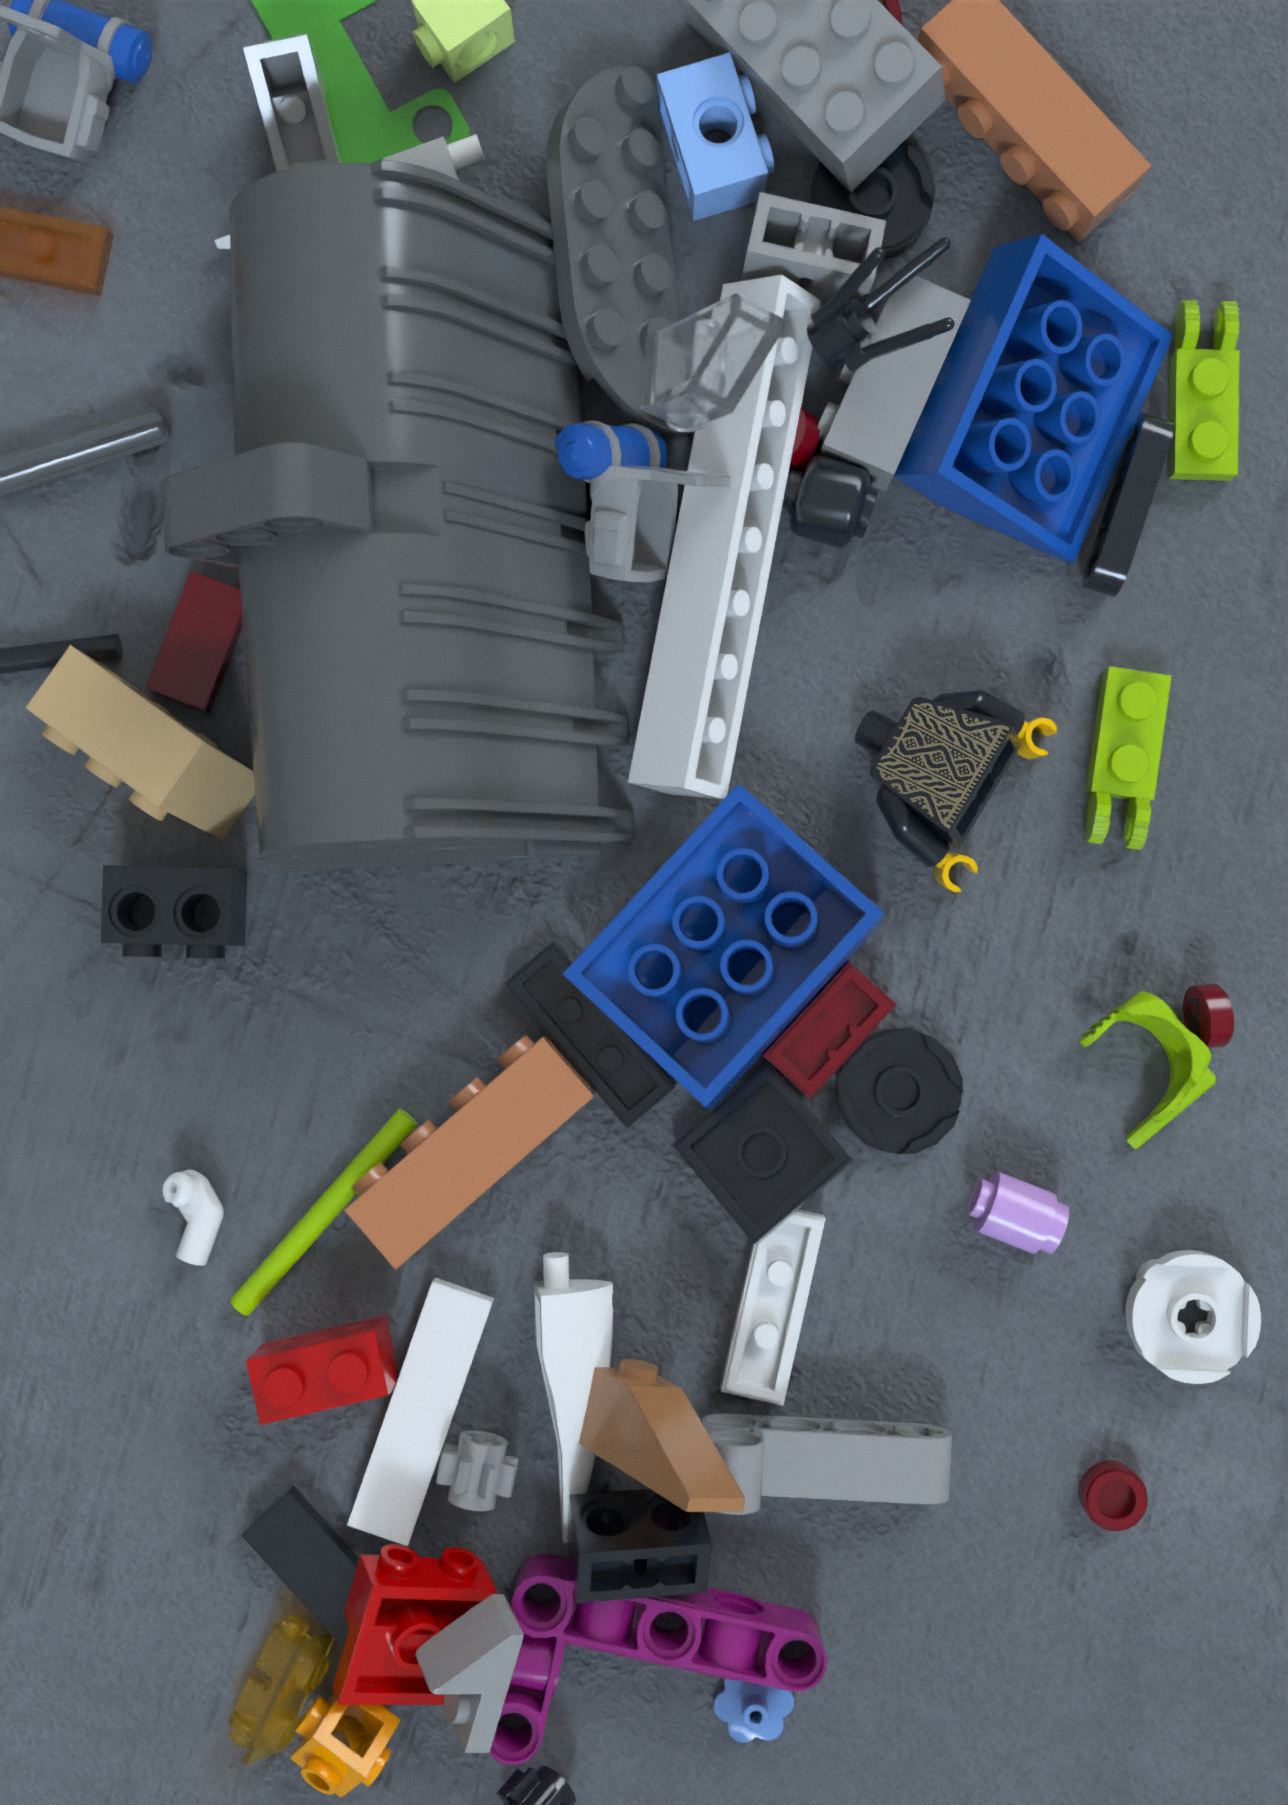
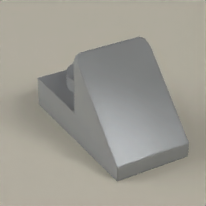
[243,33,341,172]
[415,1594,524,1753]

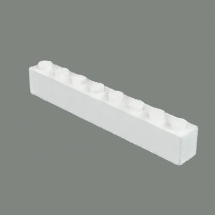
[628,274,821,800]

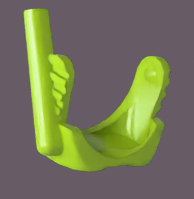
[1078,991,1216,1149]

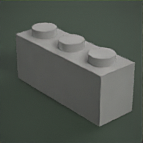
[817,269,971,491]

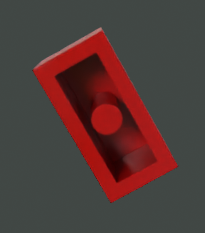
[246,1315,399,1425]

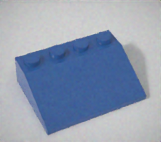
[894,234,1173,562]
[563,783,884,1109]

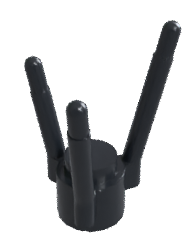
[807,237,955,372]

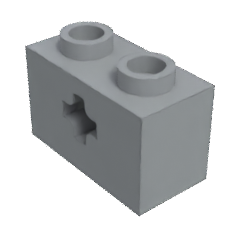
[741,192,886,307]

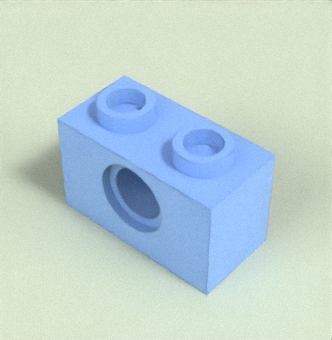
[657,52,774,221]

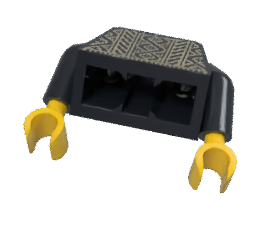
[855,690,1057,892]

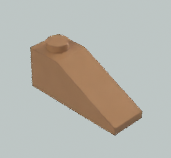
[579,1359,745,1512]

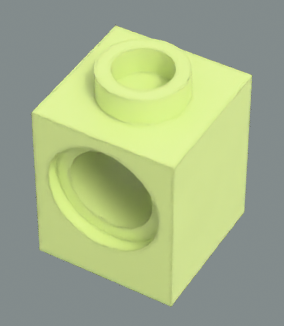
[411,0,515,84]

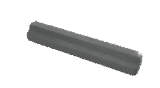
[0,406,170,496]

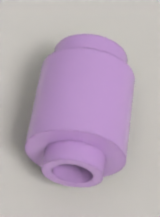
[967,1171,1070,1254]

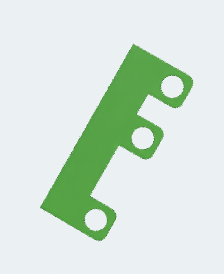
[251,0,470,163]

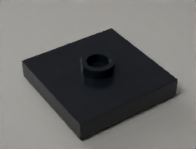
[672,1062,854,1245]

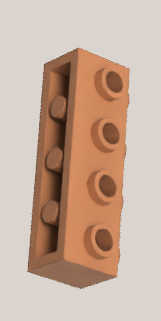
[917,0,1152,242]
[344,1035,596,1270]

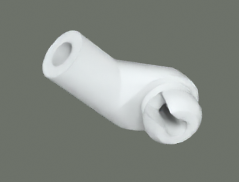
[163,1169,224,1266]

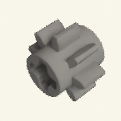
[436,1431,519,1511]

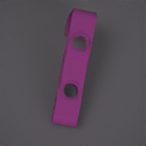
[489,1554,827,1765]

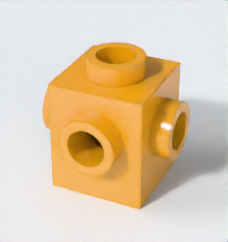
[290,1693,401,1798]

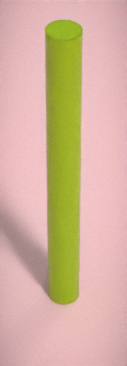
[230,1108,418,1316]

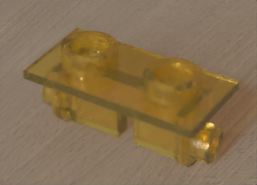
[228,1614,335,1765]

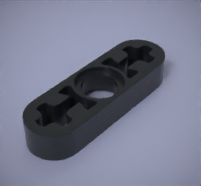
[1083,413,1174,597]

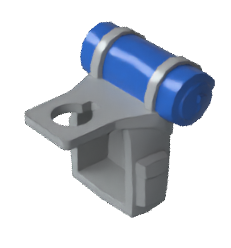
[0,0,152,163]
[554,420,730,583]

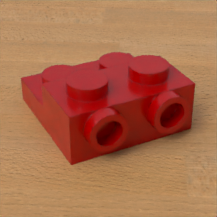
[332,1544,497,1705]

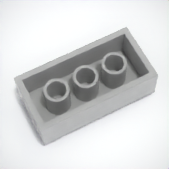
[678,0,946,193]

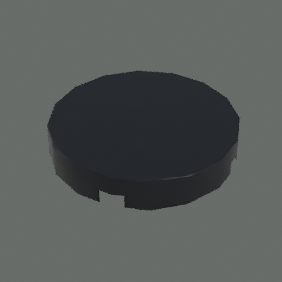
[809,140,936,260]
[836,1028,963,1154]

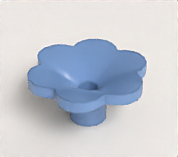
[713,1679,794,1743]

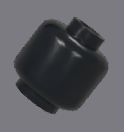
[782,455,878,548]

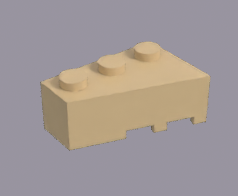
[26,645,255,840]

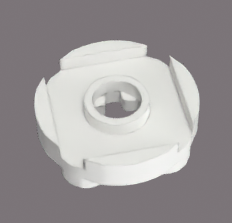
[1125,1250,1261,1384]

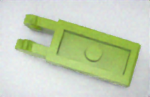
[1168,300,1240,481]
[1085,666,1172,850]

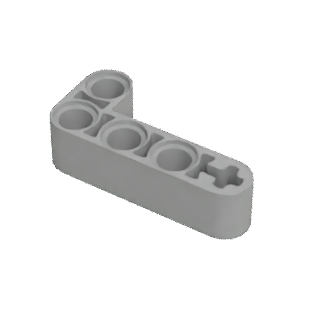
[702,1413,952,1515]

